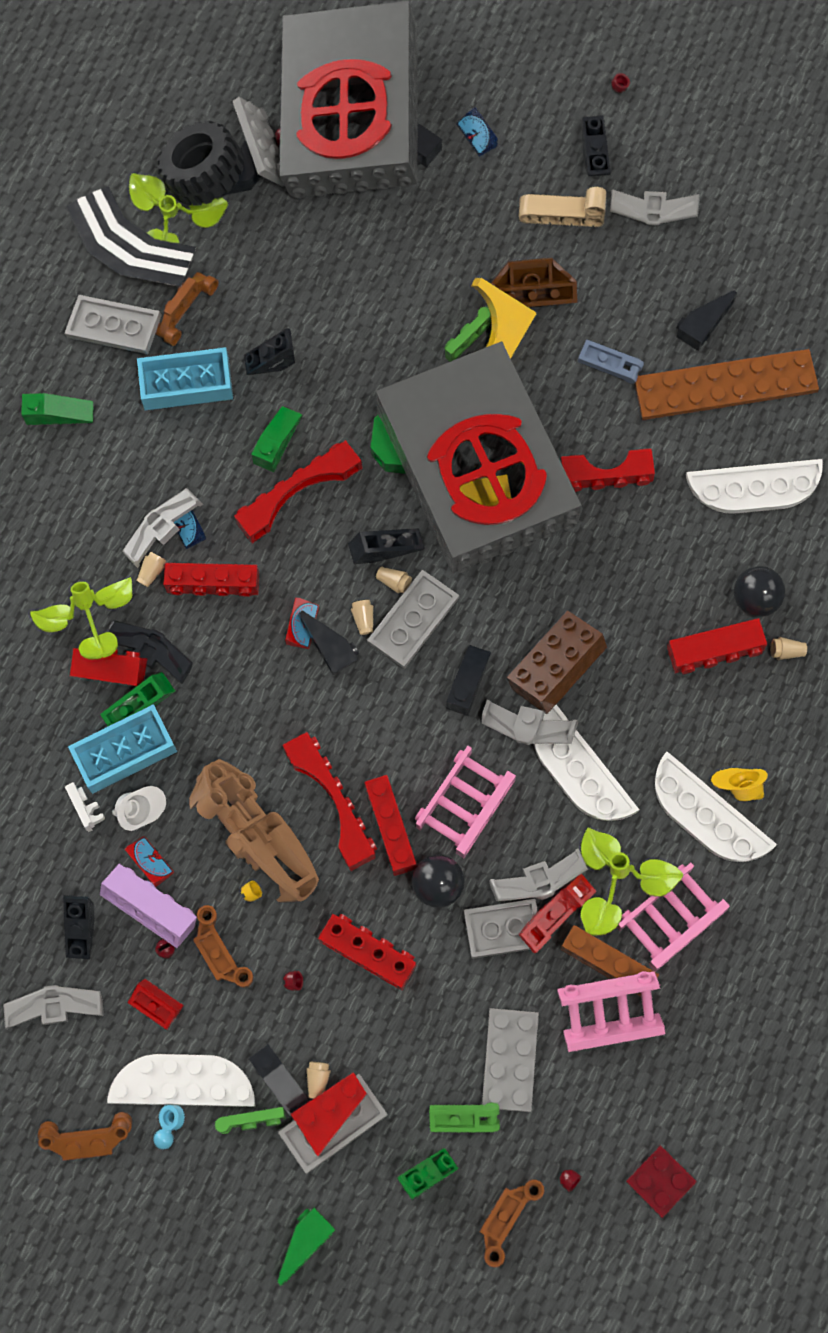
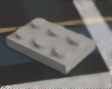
[464,899,543,959]

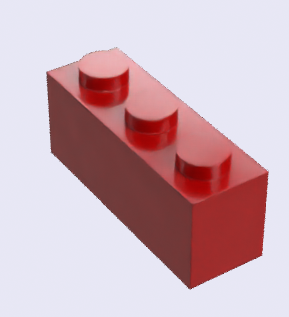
[70,648,147,686]

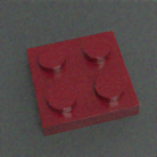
[625,1145,697,1218]

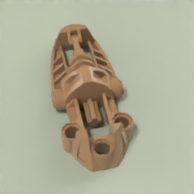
[189,759,319,902]

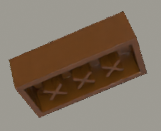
[507,611,607,714]

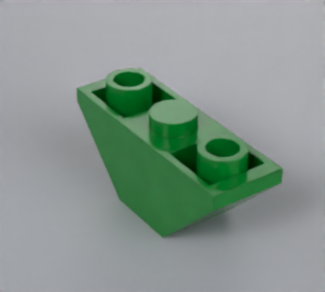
[371,415,406,474]
[397,1148,459,1201]

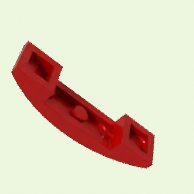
[519,874,596,953]

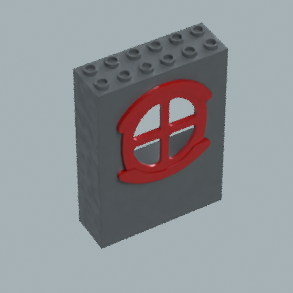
[280,1,418,198]
[376,341,582,574]

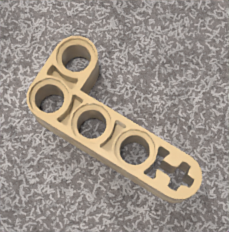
[519,187,606,227]

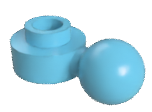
[154,1105,185,1149]

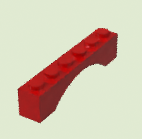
[234,440,362,544]
[283,732,377,871]

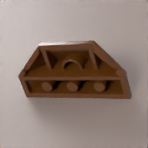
[491,258,577,307]

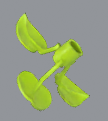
[129,173,228,243]
[30,577,133,659]
[581,828,683,936]

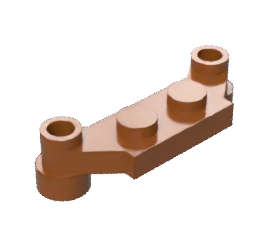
[155,272,219,346]
[193,905,254,988]
[38,1112,132,1161]
[480,1180,544,1267]

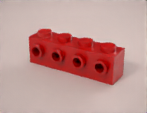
[164,563,259,597]
[667,618,767,674]
[318,914,417,991]

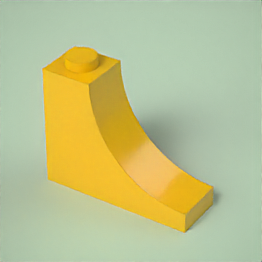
[471,278,536,359]
[460,475,512,506]

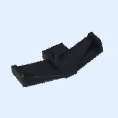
[106,620,193,684]

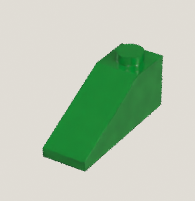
[22,393,94,425]
[251,406,302,472]
[100,672,175,726]
[277,1208,336,1286]

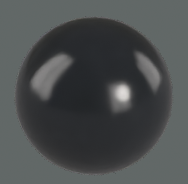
[734,566,785,617]
[412,855,465,908]

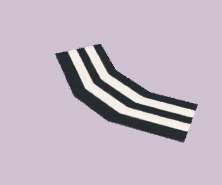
[66,186,196,287]

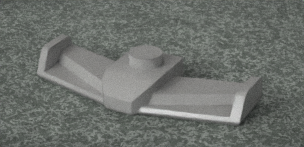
[610,190,700,226]
[122,488,203,568]
[482,700,578,745]
[489,848,588,901]
[3,985,104,1029]

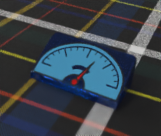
[457,107,498,157]
[173,510,206,549]

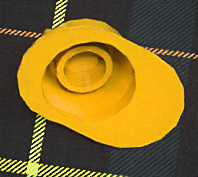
[711,768,768,801]

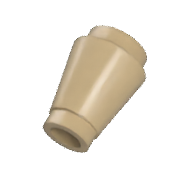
[136,552,166,587]
[376,567,412,593]
[351,600,373,635]
[770,637,807,660]
[306,1062,331,1098]

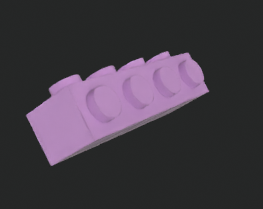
[100,864,197,948]

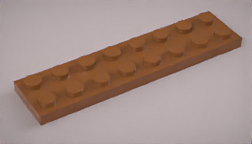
[635,349,819,420]

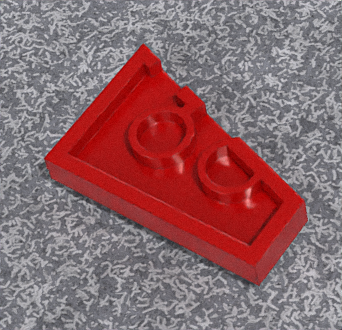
[291,1072,367,1157]

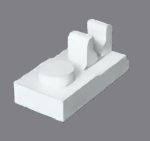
[65,782,105,832]

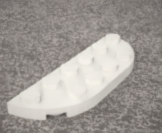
[686,459,823,513]
[534,705,639,821]
[655,752,777,862]
[107,1054,255,1107]

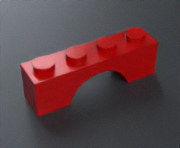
[561,448,655,492]
[365,775,417,876]

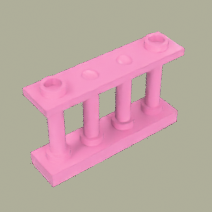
[415,746,516,858]
[617,863,730,972]
[558,972,665,1052]

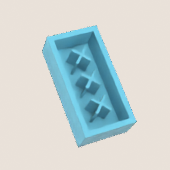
[137,347,233,410]
[68,704,177,794]

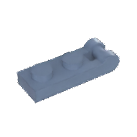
[578,339,644,384]

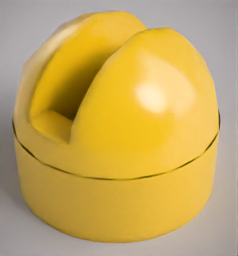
[241,880,262,902]

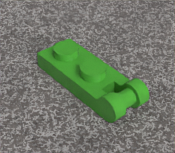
[445,307,491,362]
[429,1103,500,1132]
[215,1107,286,1134]

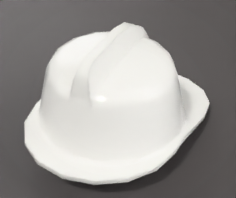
[112,786,166,831]

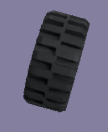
[157,121,244,206]

